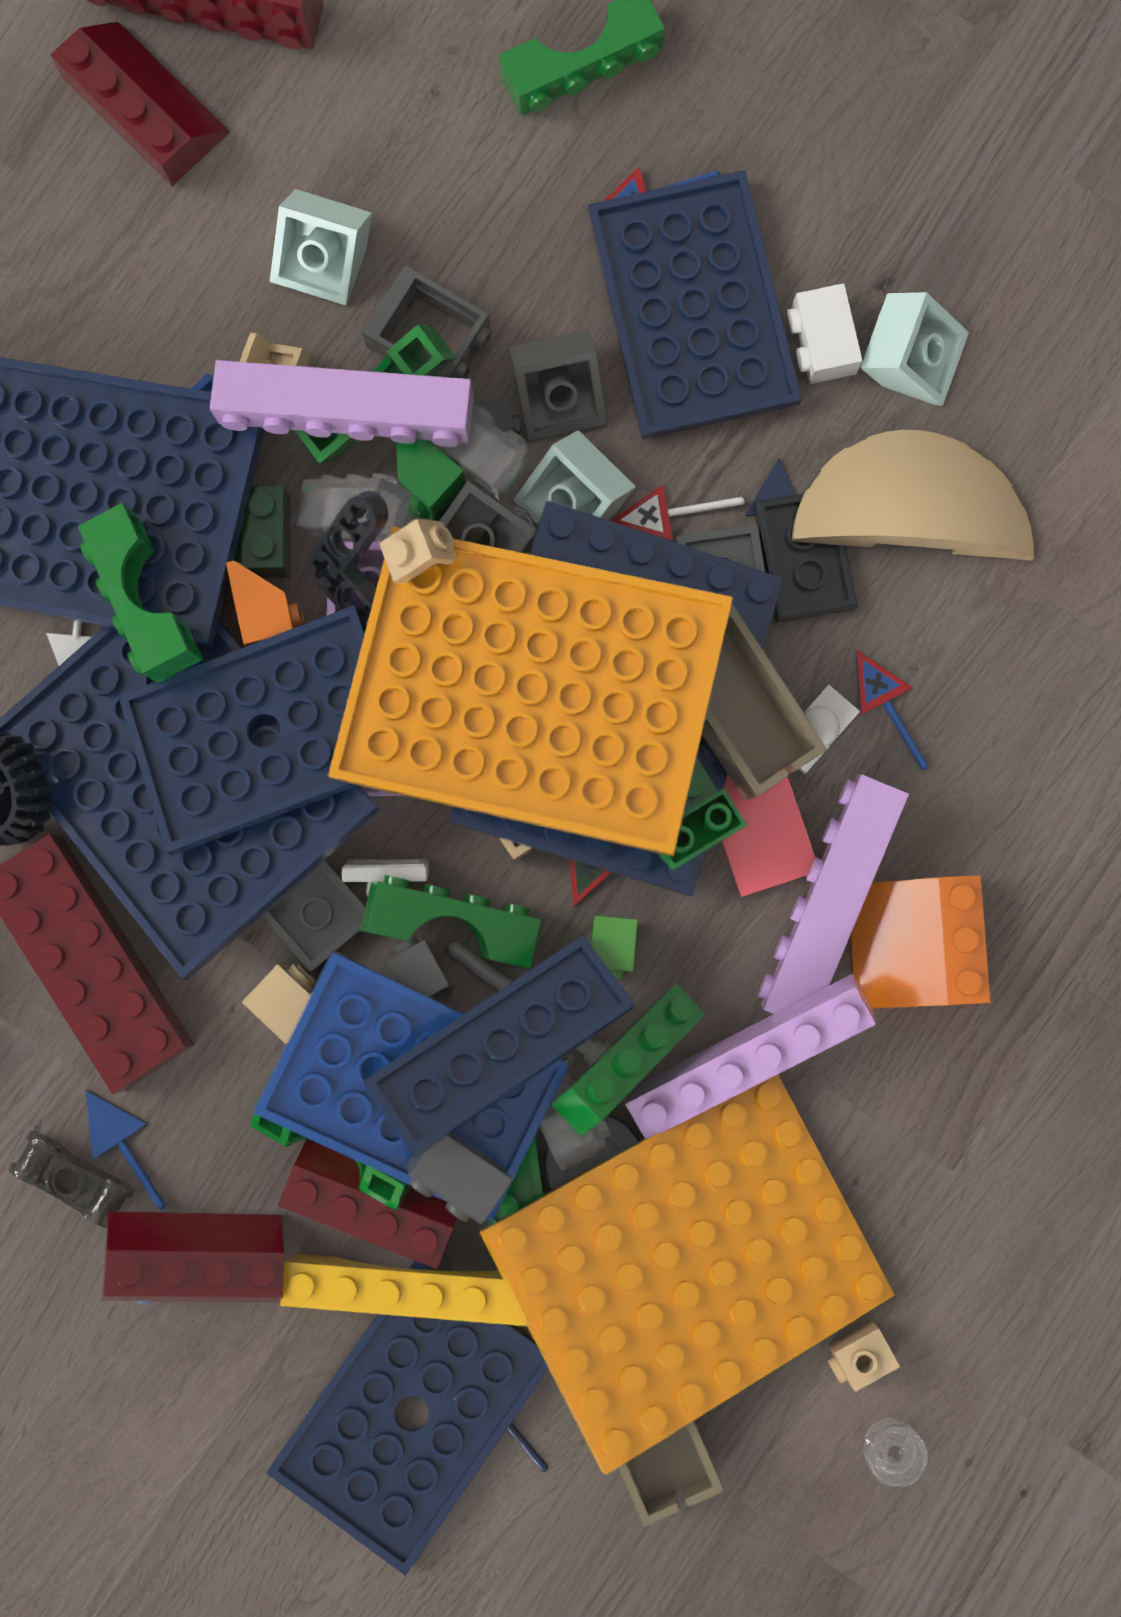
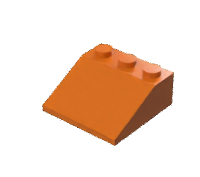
[850,875,991,1009]

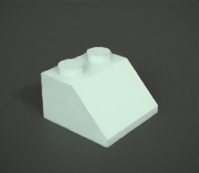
[270,189,372,306]
[860,292,969,406]
[513,430,636,525]

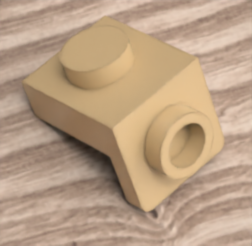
[240,332,311,367]
[379,518,457,583]

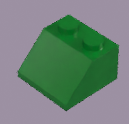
[396,439,466,521]

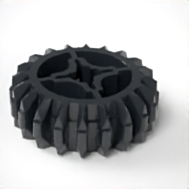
[0,732,54,846]

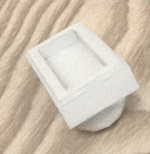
[799,685,860,774]
[342,858,429,898]

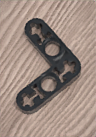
[307,490,389,630]

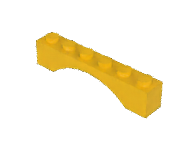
[280,1253,527,1326]

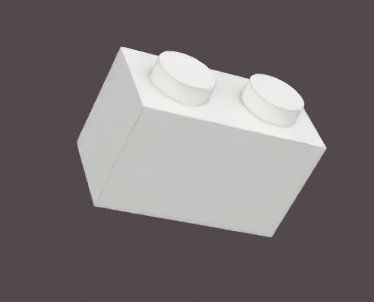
[787,283,863,384]

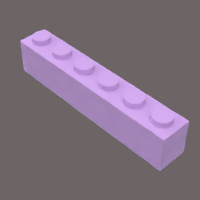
[210,360,474,447]
[758,774,909,1014]
[625,974,876,1139]

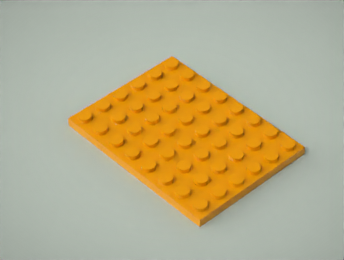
[328,526,733,856]
[479,1074,895,1475]

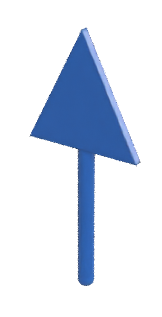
[86,1090,166,1210]

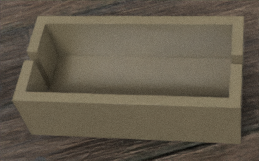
[702,605,828,801]
[618,1420,724,1528]

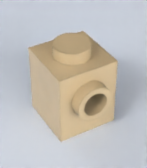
[827,1320,900,1392]

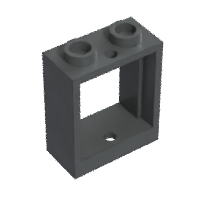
[362,265,492,379]

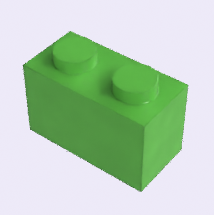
[591,916,637,979]

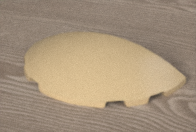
[792,430,1034,560]

